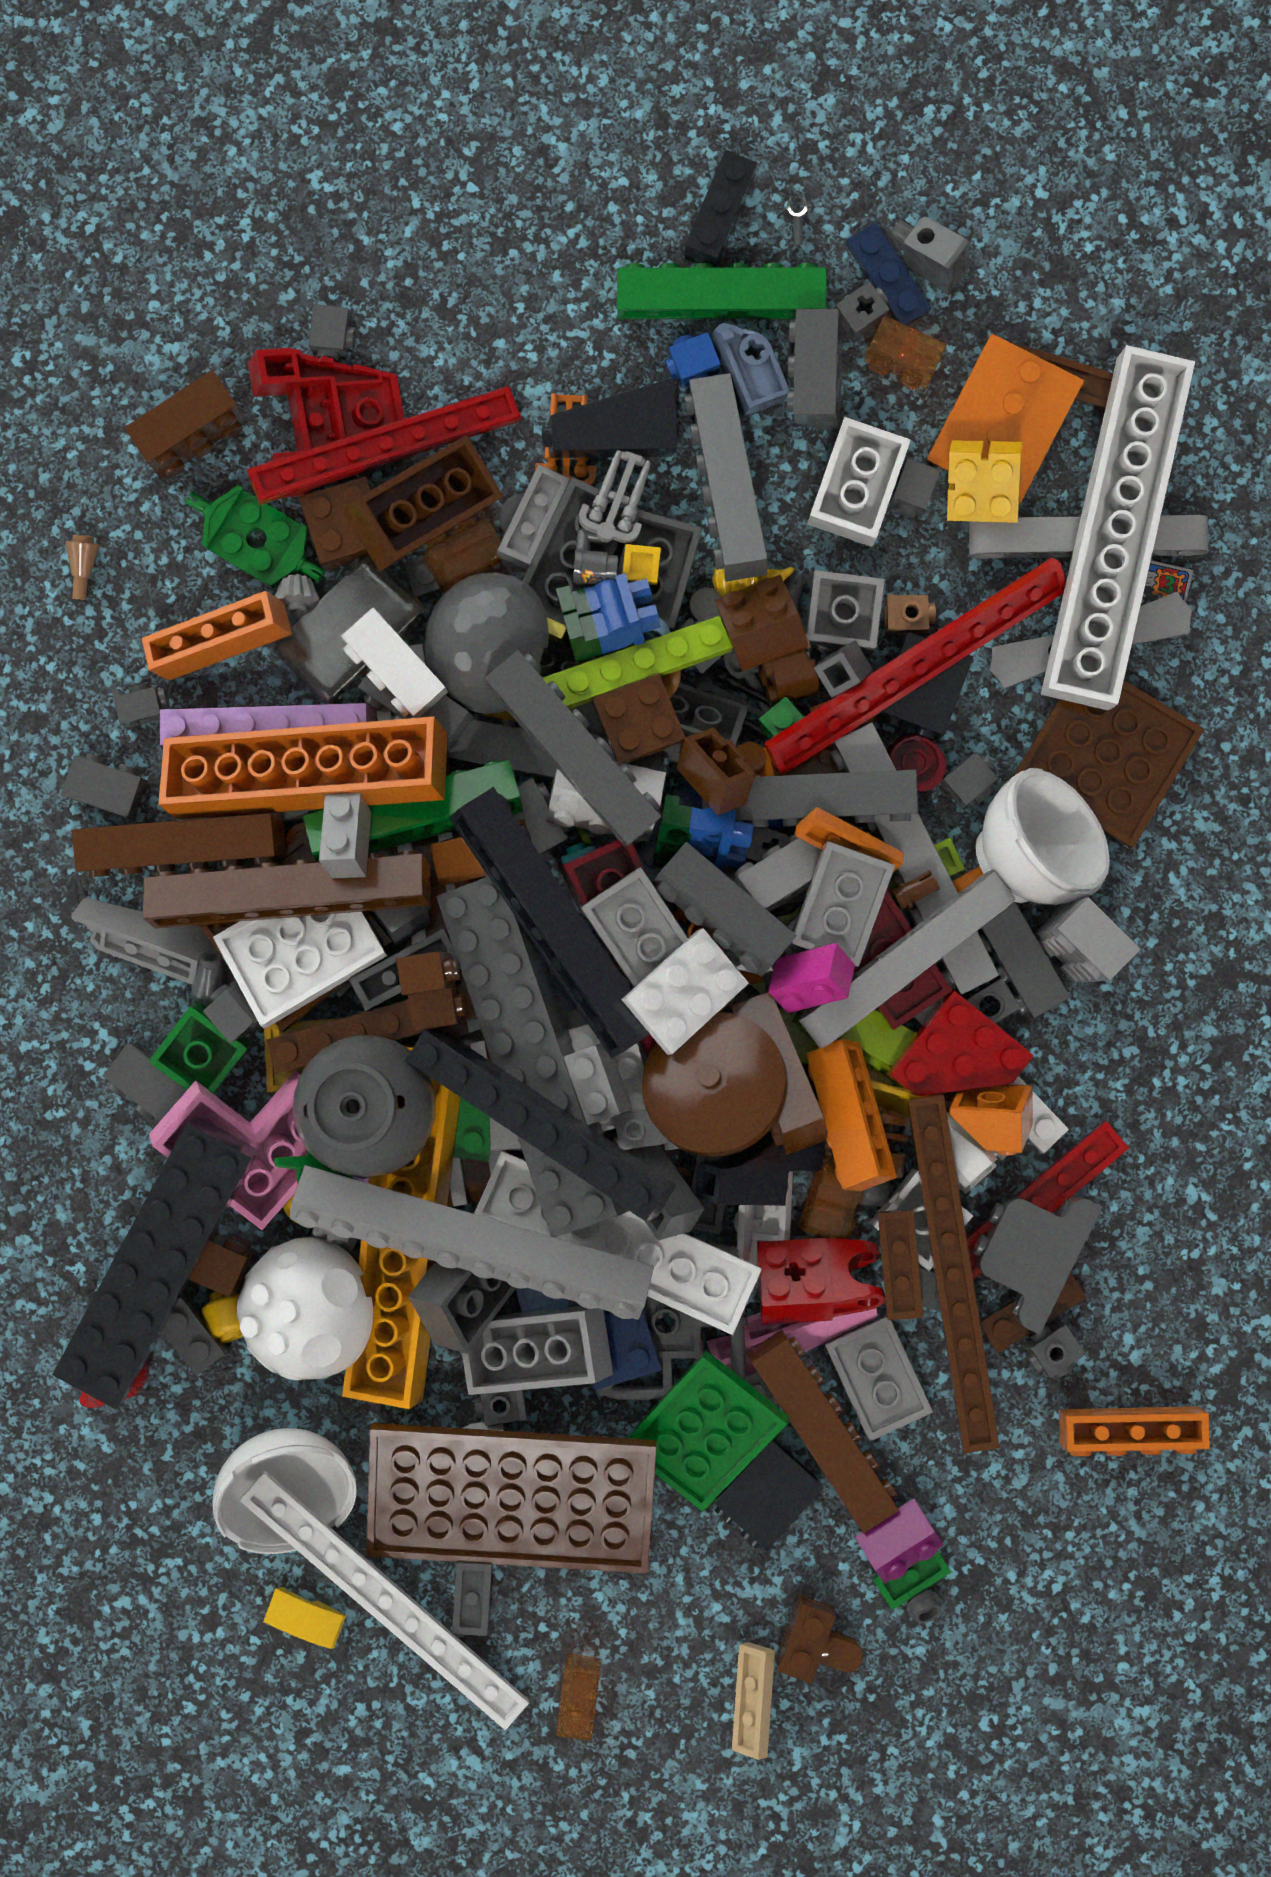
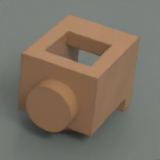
[884,594,936,635]

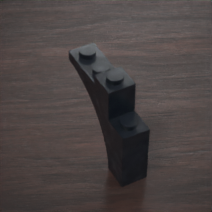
[696,1062,825,1206]

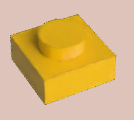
[622,544,661,585]

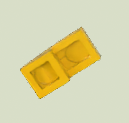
[263,1587,346,1649]

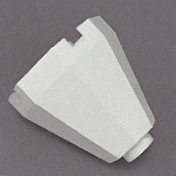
[947,1112,1006,1194]

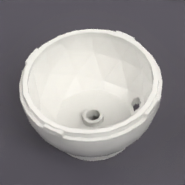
[976,768,1110,905]

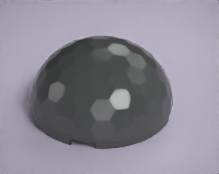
[424,572,549,714]

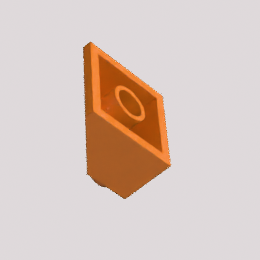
[950,1084,1033,1156]

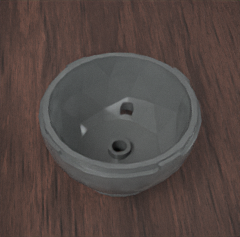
[293,1035,436,1178]

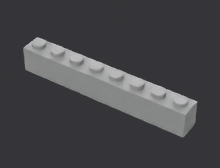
[830,723,999,995]

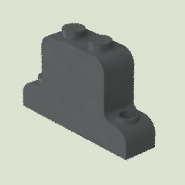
[973,1196,1102,1335]

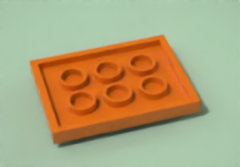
[926,333,1085,504]

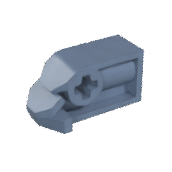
[712,323,790,417]

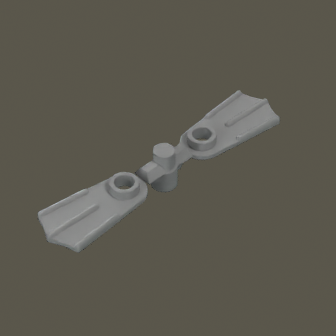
[990,592,1192,688]

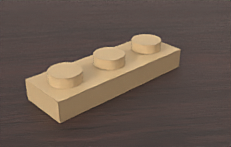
[732,1642,775,1760]

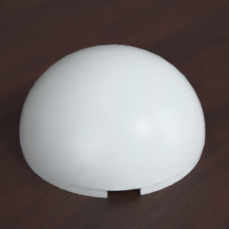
[212,1428,357,1554]

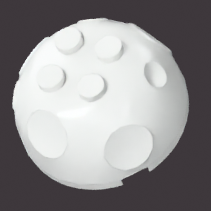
[237,1237,373,1380]

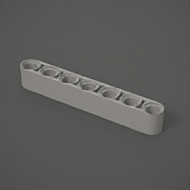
[969,515,1209,559]
[798,869,1016,1048]

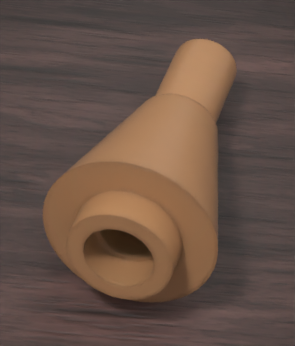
[65,535,101,600]

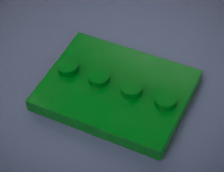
[625,1350,790,1512]

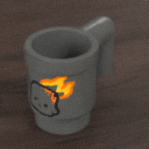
[573,528,618,585]

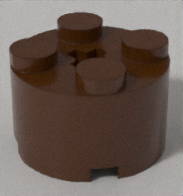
[758,630,819,706]

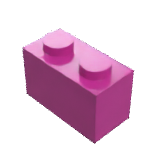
[768,943,855,1013]

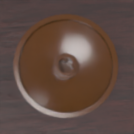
[642,1012,788,1156]

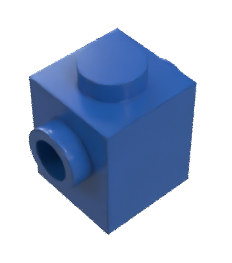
[665,332,721,388]

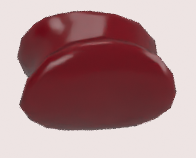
[887,733,947,793]

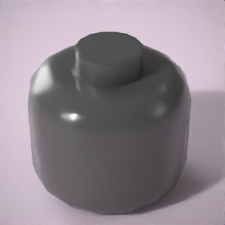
[855,1181,893,1207]

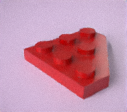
[887,990,1034,1097]

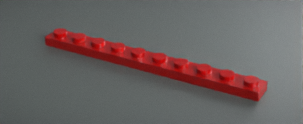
[764,557,1066,775]

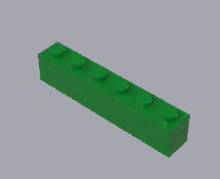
[617,263,826,319]
[303,759,523,863]

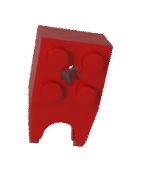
[756,1238,886,1325]

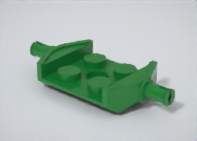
[185,485,326,588]

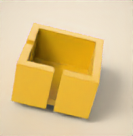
[947,440,1023,523]

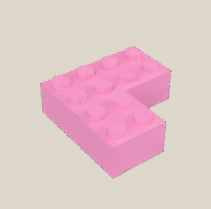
[149,1070,308,1230]

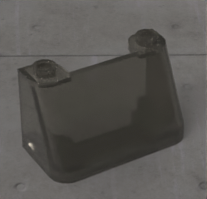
[272,555,431,705]

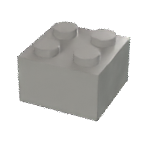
[805,570,885,655]

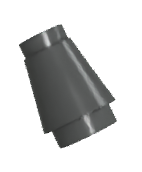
[191,951,226,1006]

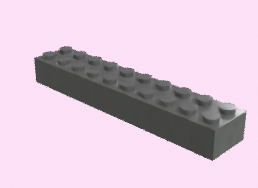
[436,877,629,1237]

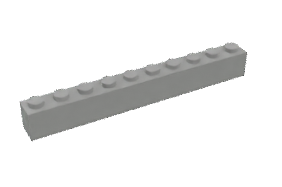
[290,1165,654,1320]

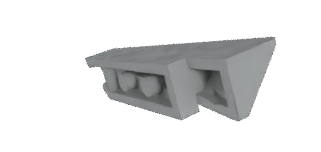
[72,898,235,986]

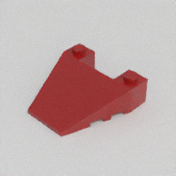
[248,348,405,498]

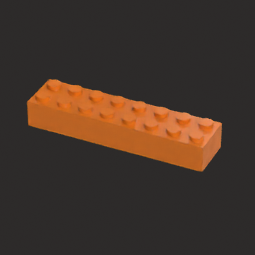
[158,716,448,819]

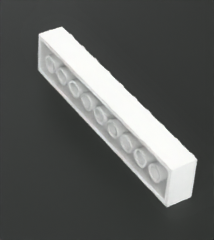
[1041,345,1195,711]

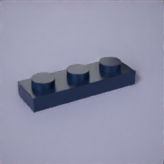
[846,222,931,330]

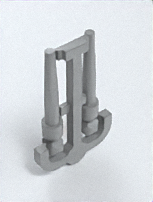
[579,450,651,543]

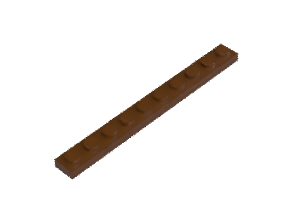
[907,1094,1000,1454]

